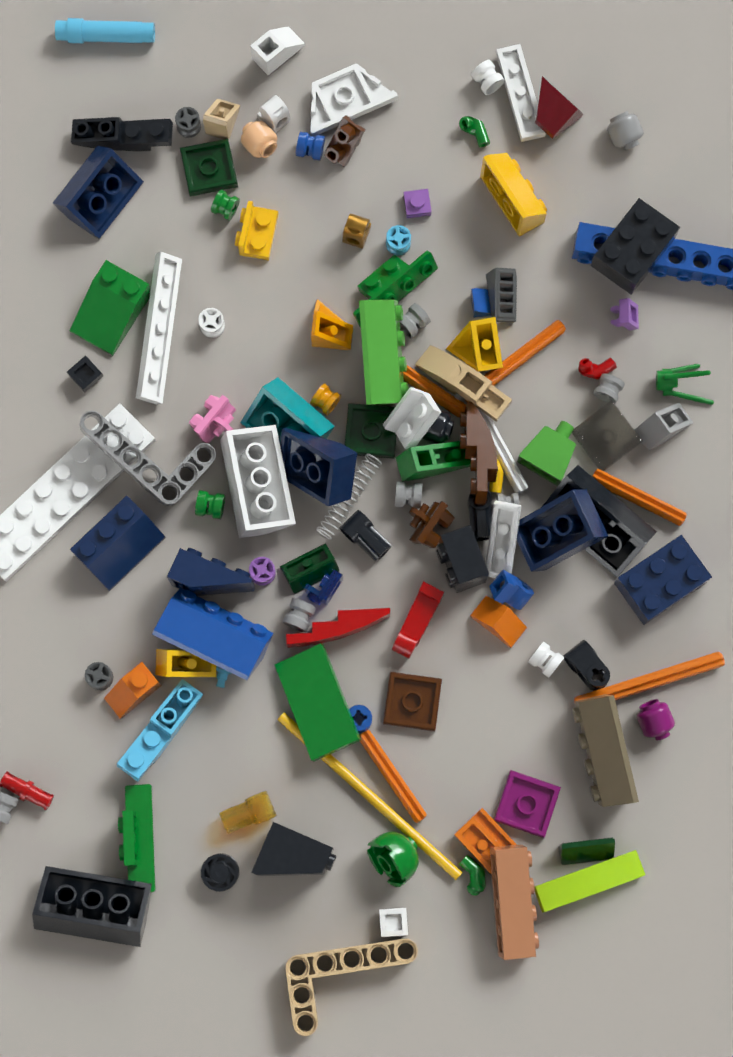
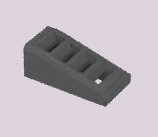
[486,268,517,323]

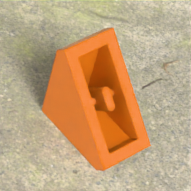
[470,596,527,648]

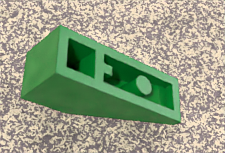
[395,441,470,482]

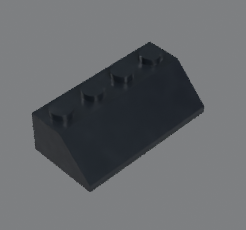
[542,465,657,577]
[32,866,152,947]

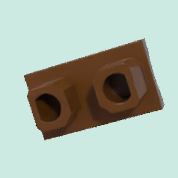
[324,115,366,167]
[409,501,455,548]

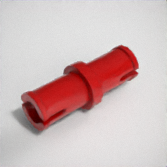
[0,771,54,810]

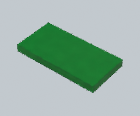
[275,643,361,762]

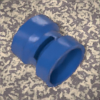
[296,131,325,161]

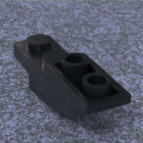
[71,117,173,151]

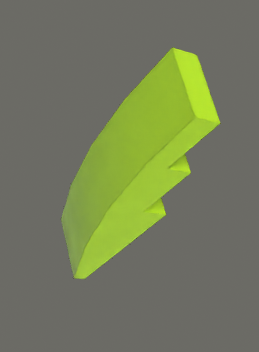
[534,850,645,913]

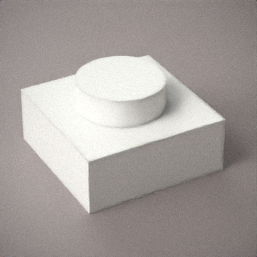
[379,908,408,937]

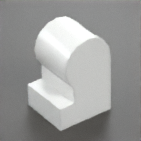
[257,95,290,133]

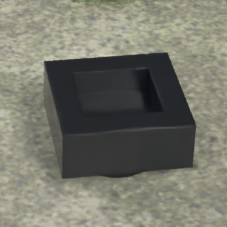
[67,355,103,393]

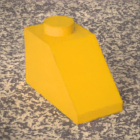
[155,649,216,677]

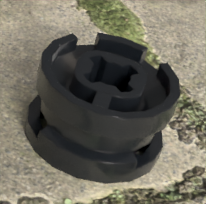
[201,853,239,892]

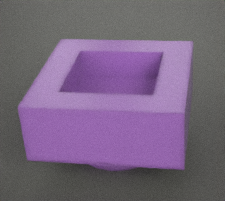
[403,189,432,219]

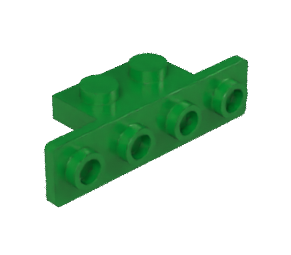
[353,250,438,328]
[118,784,156,892]

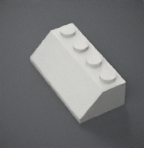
[220,425,296,538]

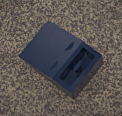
[167,547,255,596]

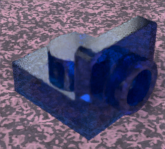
[304,570,343,605]

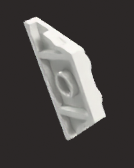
[310,63,398,137]

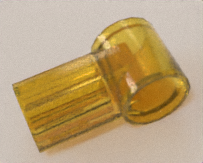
[219,791,277,834]

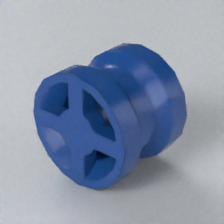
[349,705,372,733]

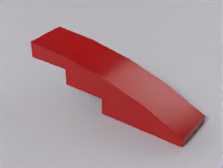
[286,608,390,648]

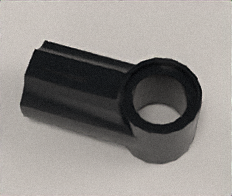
[467,489,492,541]
[339,510,392,562]

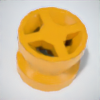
[310,383,341,416]

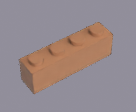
[490,844,539,960]

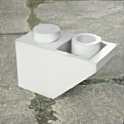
[250,27,305,75]

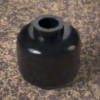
[422,410,454,444]

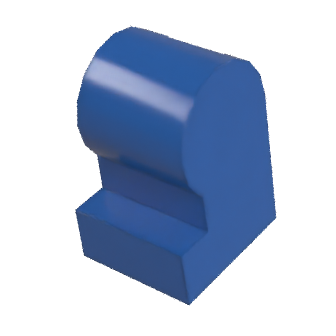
[489,570,534,610]

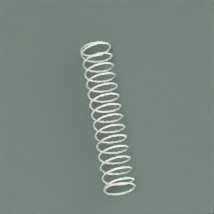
[316,454,382,540]

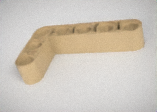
[286,938,418,1036]

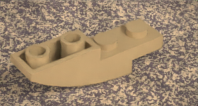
[415,345,512,422]

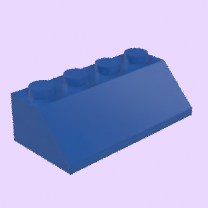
[152,588,274,680]

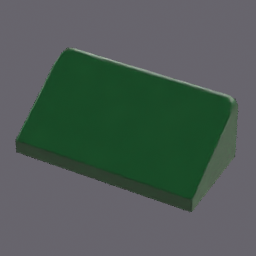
[280,543,339,594]
[559,837,615,865]

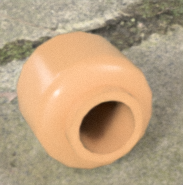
[241,121,278,158]

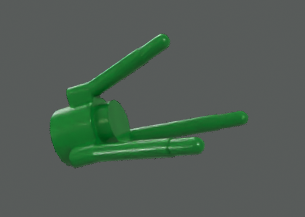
[656,364,714,405]

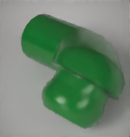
[459,116,490,147]
[459,854,486,896]

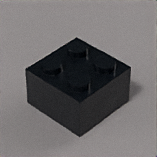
[436,525,489,593]

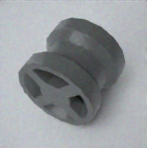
[175,107,201,138]
[85,662,114,691]

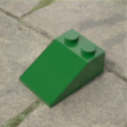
[69,260,151,356]

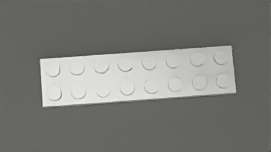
[0,403,156,582]

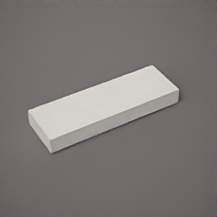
[486,500,521,578]

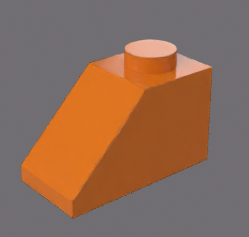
[104,662,162,719]

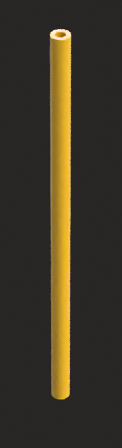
[278,712,463,880]

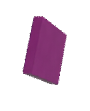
[494,770,561,838]

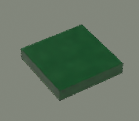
[180,138,238,197]
[345,403,397,459]

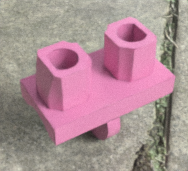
[189,395,236,444]

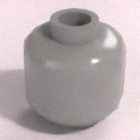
[607,111,644,150]

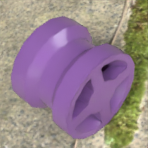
[249,557,276,586]

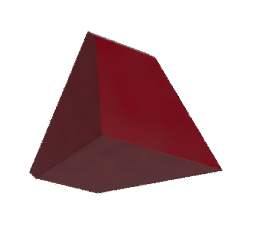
[535,76,583,139]

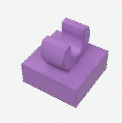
[610,298,639,331]

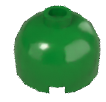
[367,831,419,887]

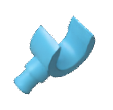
[216,666,232,688]

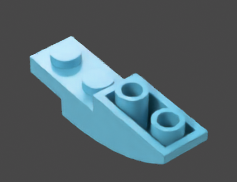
[117,679,203,781]

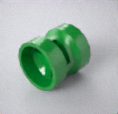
[195,490,225,520]

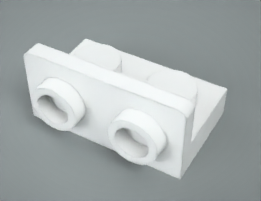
[383,387,441,449]

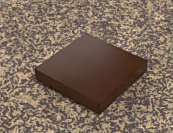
[383,672,442,732]

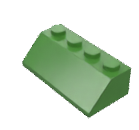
[359,300,408,405]

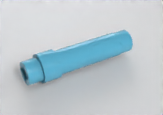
[55,18,155,44]

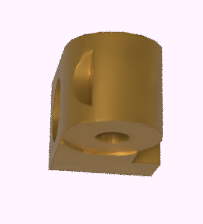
[342,213,371,249]

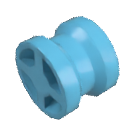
[386,225,411,256]

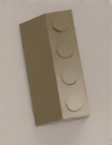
[572,694,639,807]

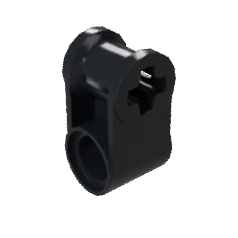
[563,640,610,691]

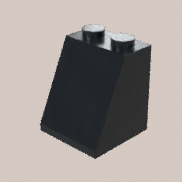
[251,822,337,876]

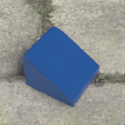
[471,288,491,318]

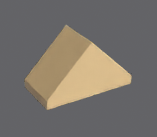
[203,99,240,139]

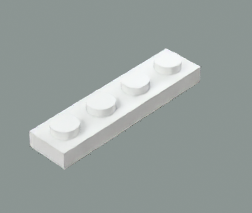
[496,44,546,142]

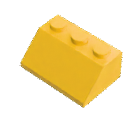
[480,153,547,237]

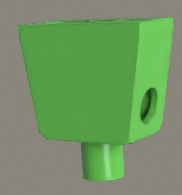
[517,421,576,486]

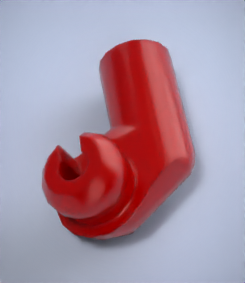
[579,358,617,380]

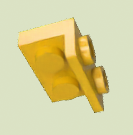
[235,201,279,261]

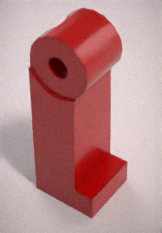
[392,581,444,659]

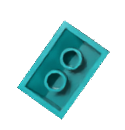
[240,377,335,443]

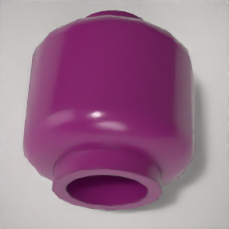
[636,699,675,741]

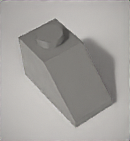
[634,403,693,450]

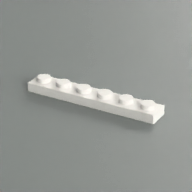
[136,252,182,405]

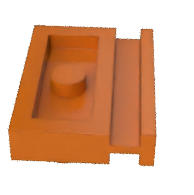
[454,808,517,874]

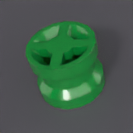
[211,190,240,221]

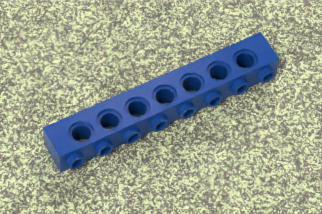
[572,222,733,290]

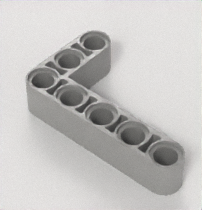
[79,411,216,506]

